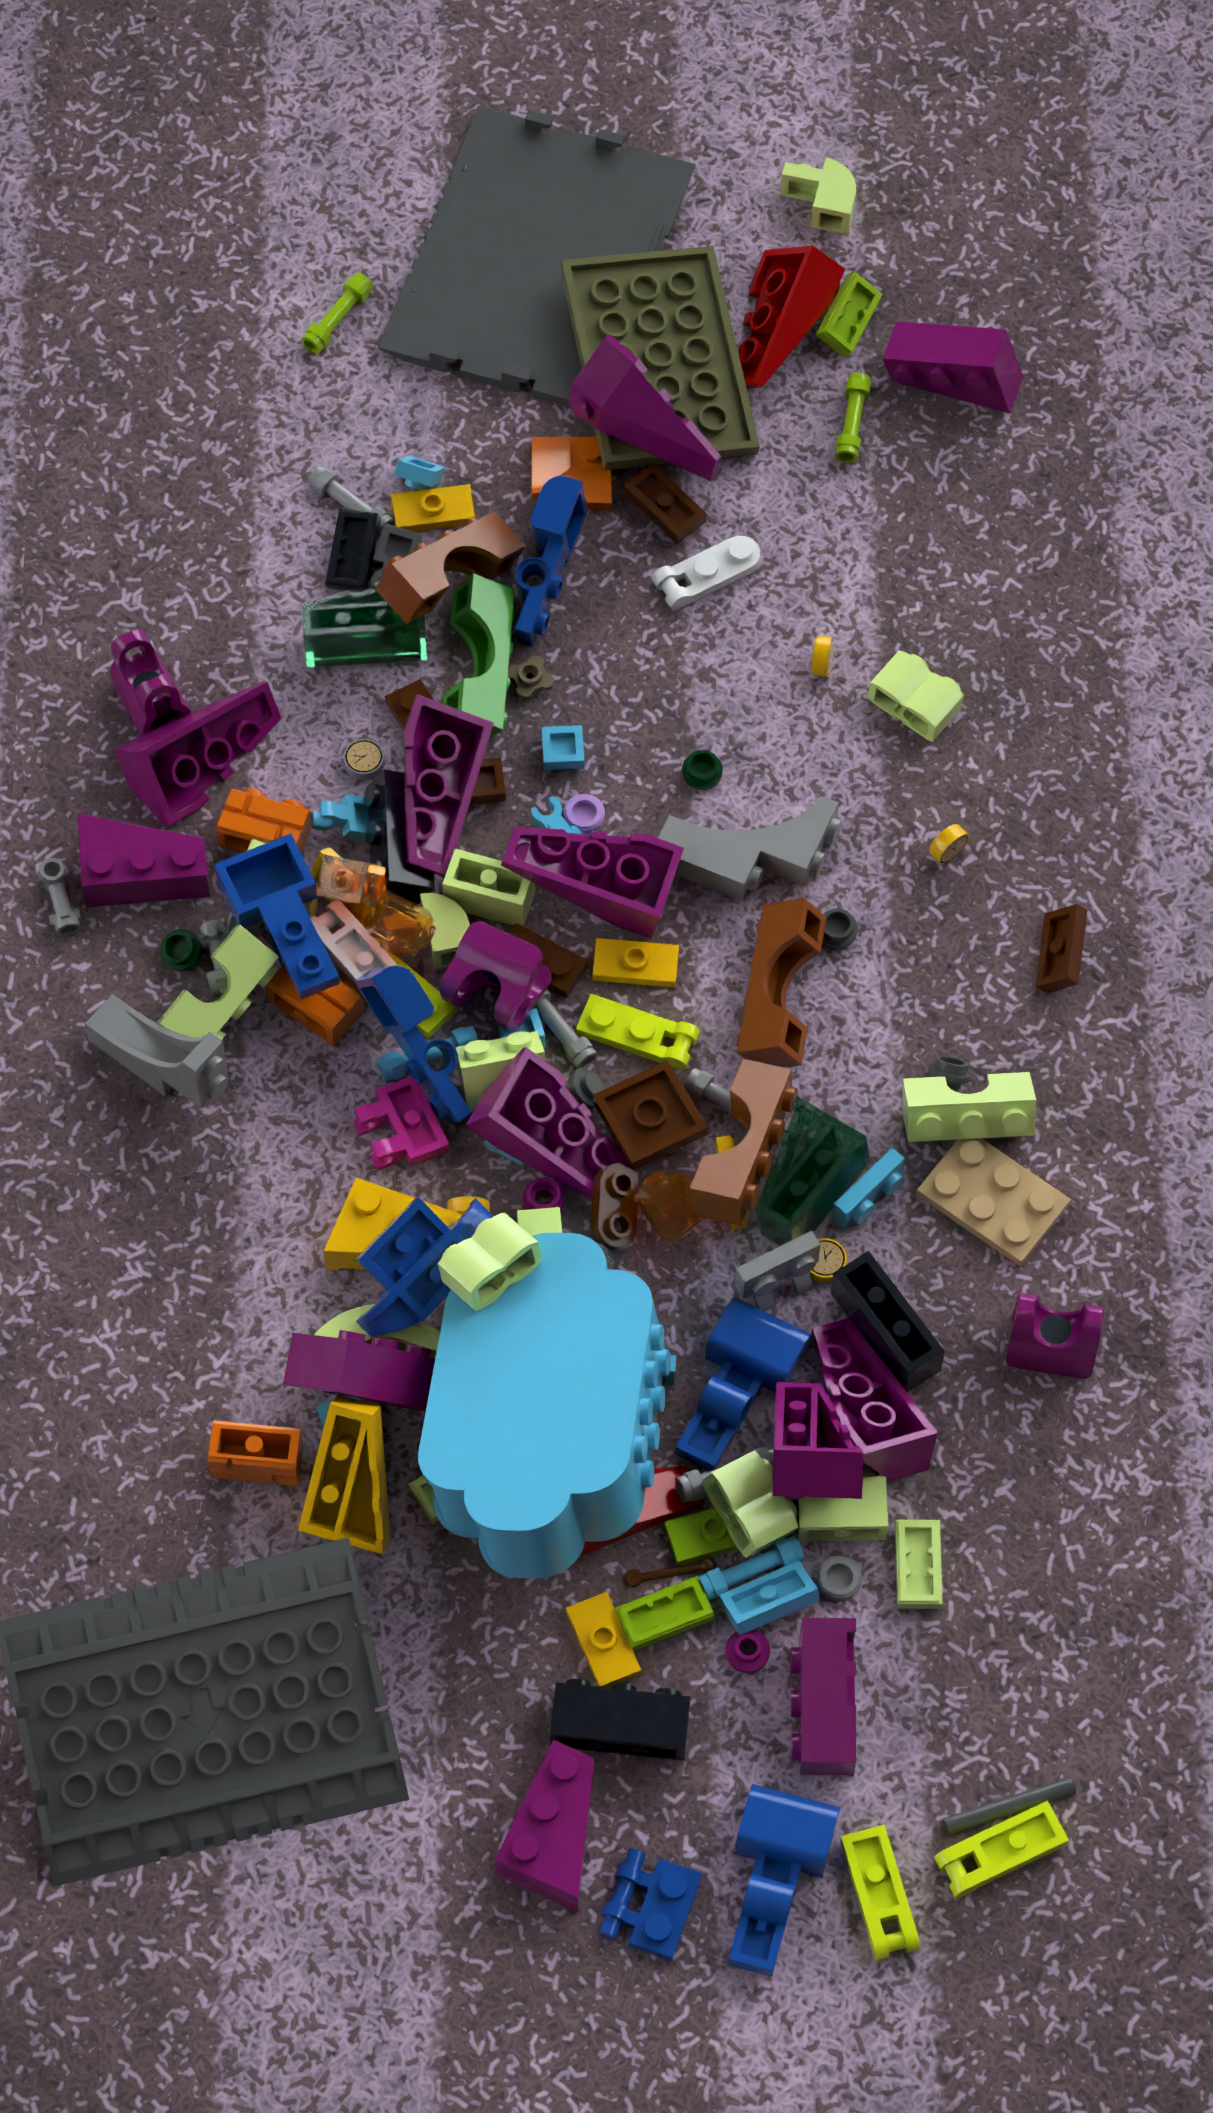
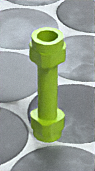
[301,273,373,354]
[835,372,871,463]

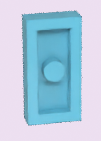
[832,1148,905,1230]
[719,1560,820,1636]

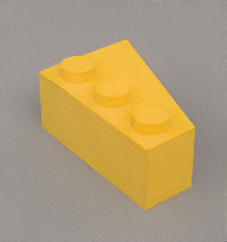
[298,1394,391,1554]

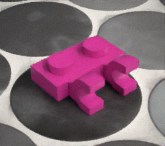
[353,1076,450,1171]

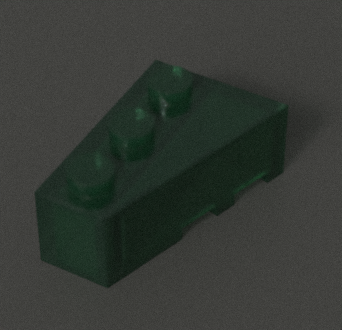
[302,580,427,667]
[756,1096,870,1246]

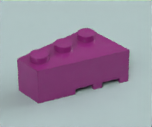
[883,321,1023,414]
[77,813,210,908]
[283,1330,435,1411]
[773,1382,864,1500]
[790,1617,856,1775]

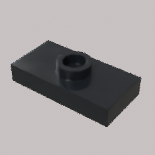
[325,509,381,593]

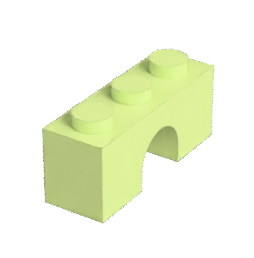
[157,925,279,1040]
[903,1072,1036,1142]

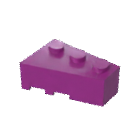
[495,1740,595,1912]

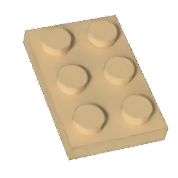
[916,1138,1071,1267]

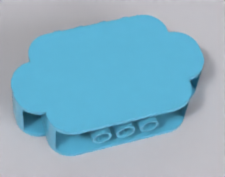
[418,1233,671,1578]

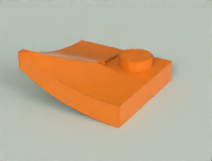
[531,436,612,510]

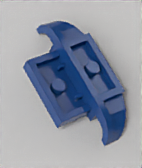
[355,1197,492,1336]

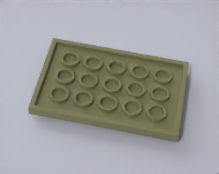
[560,246,760,470]

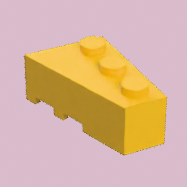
[323,1177,462,1272]

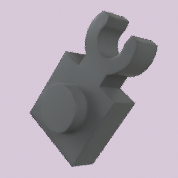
[370,523,423,593]

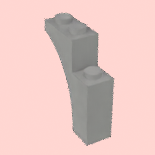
[658,797,842,902]
[85,994,229,1108]

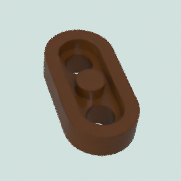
[590,1163,639,1250]

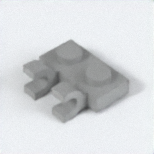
[735,1231,820,1312]

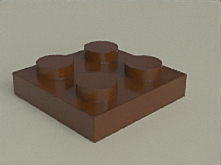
[593,1060,708,1170]

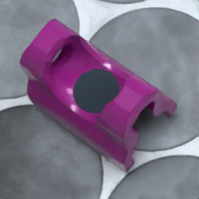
[110,629,191,735]
[440,921,552,1031]
[1006,1292,1105,1379]

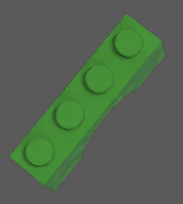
[442,573,516,740]

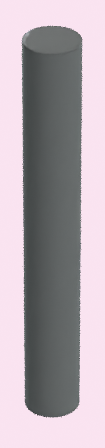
[943,1777,1076,1836]

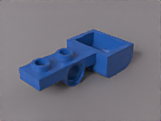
[515,476,588,646]
[214,833,340,1000]
[353,965,472,1122]
[675,1297,812,1471]
[728,1784,840,1977]

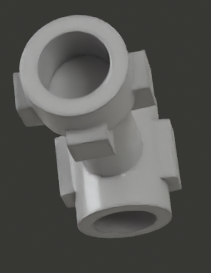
[37,858,82,936]
[198,920,230,996]

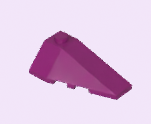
[465,1047,640,1200]
[811,1318,938,1481]

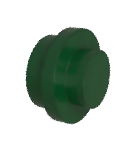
[682,750,723,790]
[161,929,202,971]

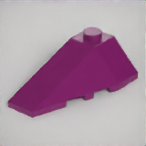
[568,334,721,481]
[114,681,281,826]
[403,694,494,877]
[501,827,684,939]

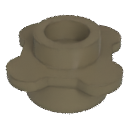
[508,656,554,698]

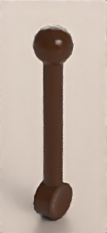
[625,1557,717,1587]

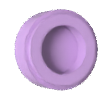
[564,794,605,834]

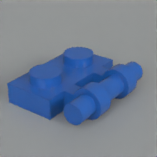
[599,1848,702,1961]

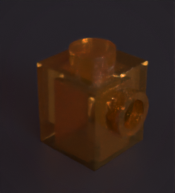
[315,854,386,908]
[366,889,436,957]
[633,1171,705,1241]

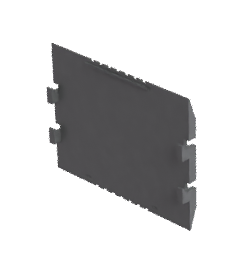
[378,106,696,407]
[0,1538,409,1887]

